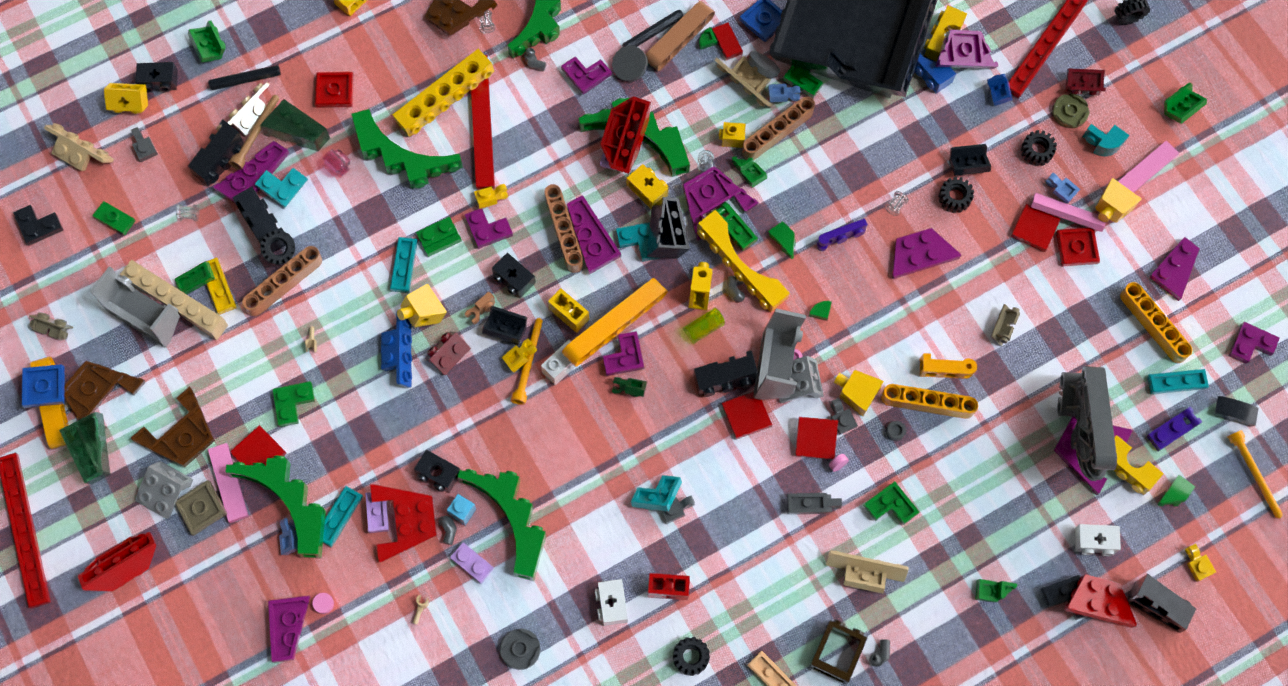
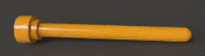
[510,318,543,405]
[1227,430,1283,519]

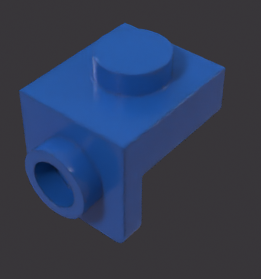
[987,74,1013,106]

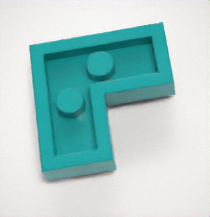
[255,168,308,208]
[616,222,660,262]
[631,475,682,512]

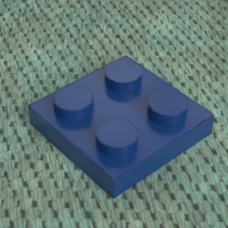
[739,0,782,42]
[22,364,65,408]

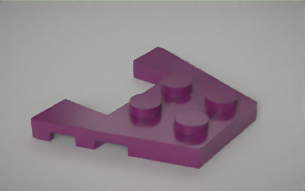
[682,166,759,241]
[1054,417,1133,495]

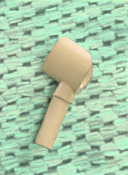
[305,326,317,352]
[413,595,429,625]

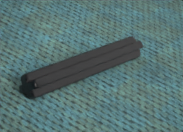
[622,10,684,47]
[208,65,281,90]

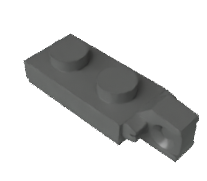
[787,493,842,515]

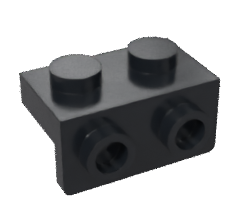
[949,144,991,176]
[482,306,527,345]

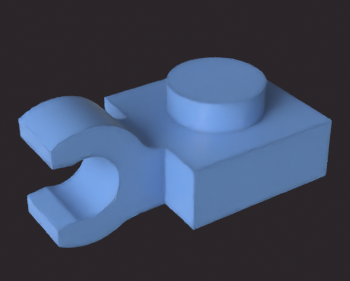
[768,84,800,102]
[1045,173,1080,204]
[279,518,298,555]

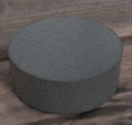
[886,421,906,441]

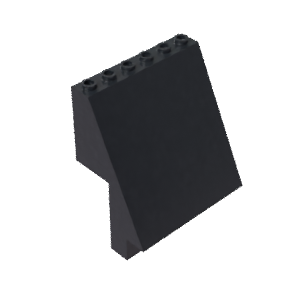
[769,0,938,98]

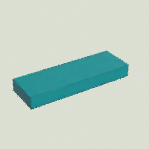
[390,237,418,293]
[1147,369,1209,395]
[323,486,363,548]

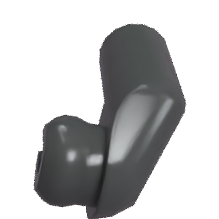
[524,48,546,71]
[726,276,745,302]
[438,516,457,545]
[869,639,890,667]

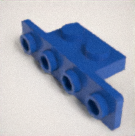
[381,312,412,388]

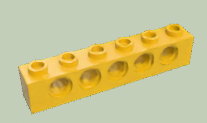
[392,48,494,137]

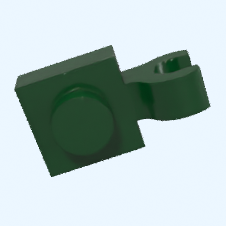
[612,377,647,397]

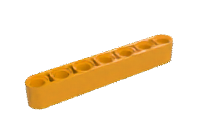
[562,278,668,367]

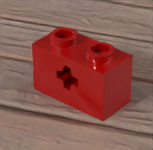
[648,573,690,600]

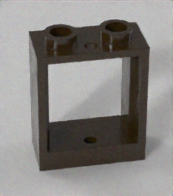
[809,620,868,685]

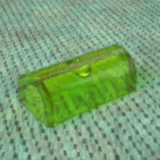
[683,307,725,344]

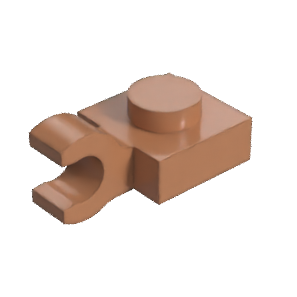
[465,292,495,325]

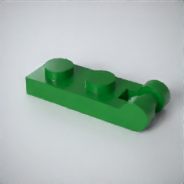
[710,202,758,251]

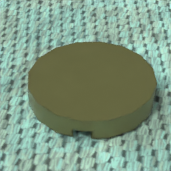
[1052,94,1090,128]

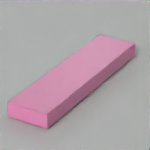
[1118,141,1179,193]
[1031,193,1106,232]
[208,443,249,523]

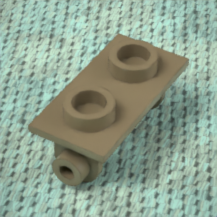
[991,304,1020,346]
[29,312,73,340]

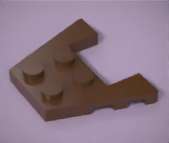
[425,0,498,36]
[64,361,145,441]
[131,386,215,468]

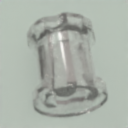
[477,10,495,33]
[697,150,714,172]
[884,191,909,216]
[176,204,199,221]

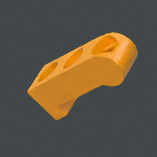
[919,353,977,379]

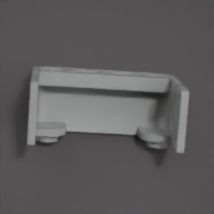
[90,266,180,348]
[753,308,806,400]

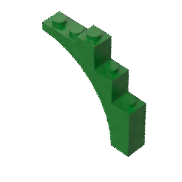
[507,0,561,59]
[578,98,690,177]
[351,109,463,189]
[225,455,326,558]
[458,469,547,581]

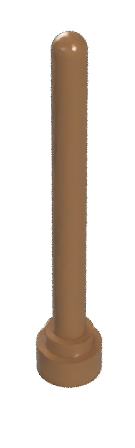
[228,95,279,170]

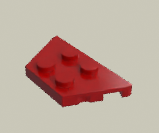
[1064,574,1137,628]

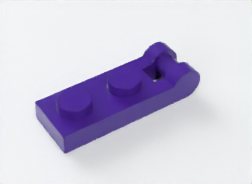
[817,218,868,251]
[1146,406,1202,452]

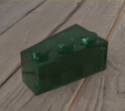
[260,99,330,151]
[59,412,111,484]

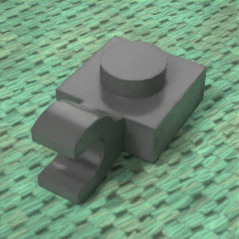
[131,127,158,162]
[830,398,858,435]
[661,495,695,524]

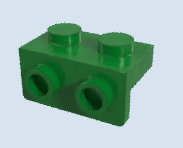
[188,20,226,62]
[1164,82,1207,124]

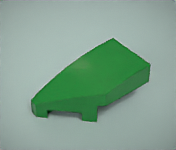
[732,156,767,188]
[768,221,796,259]
[1157,475,1195,506]
[975,579,1018,603]

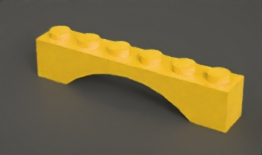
[696,210,790,313]

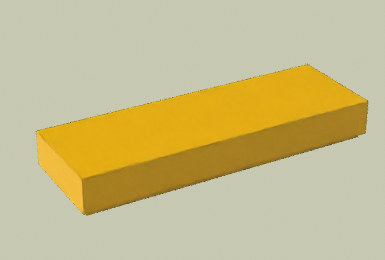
[207,257,237,315]

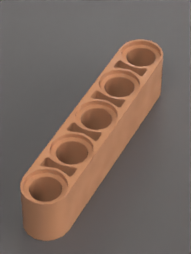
[646,1,715,71]
[742,97,815,160]
[545,184,583,273]
[242,246,322,316]

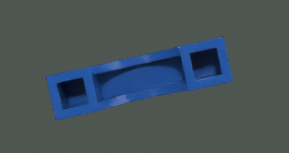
[915,53,956,94]

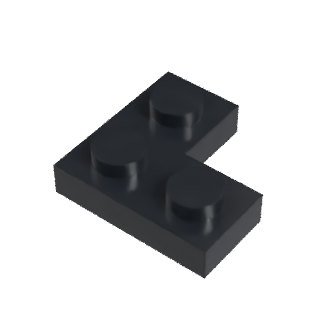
[13,205,64,246]
[1041,575,1086,620]

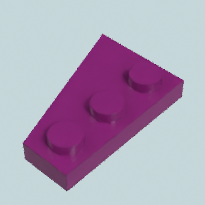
[1149,237,1200,301]
[268,596,310,663]

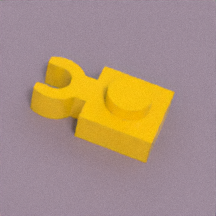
[502,339,537,372]

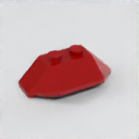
[600,96,651,174]
[78,532,157,592]

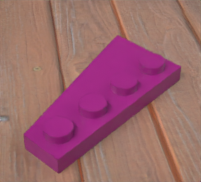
[213,141,289,203]
[567,195,621,275]

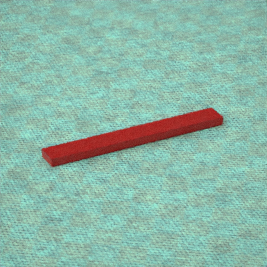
[1009,0,1089,99]
[471,55,495,190]
[0,453,51,609]

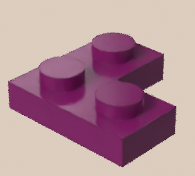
[561,56,612,95]
[465,208,513,249]
[1229,321,1280,364]
[603,331,644,376]

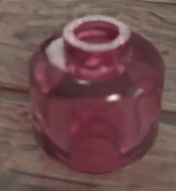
[322,149,350,177]

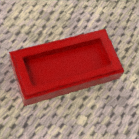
[712,22,743,60]

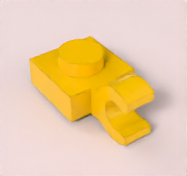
[474,184,508,209]
[1185,544,1216,582]

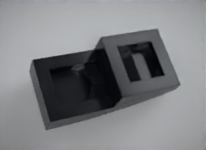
[1215,396,1259,427]

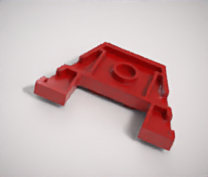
[370,484,437,562]

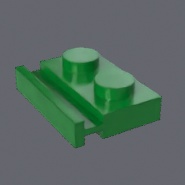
[416,216,462,257]

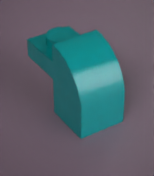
[1082,124,1130,157]

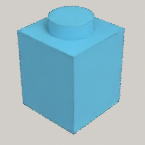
[447,494,477,526]

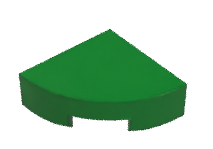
[699,27,717,50]
[809,301,832,321]

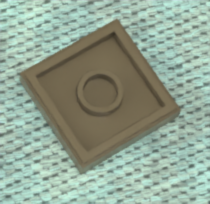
[175,480,228,536]

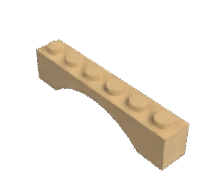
[120,260,228,340]

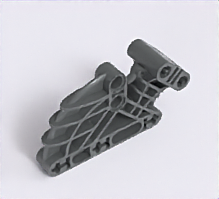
[1057,366,1117,481]

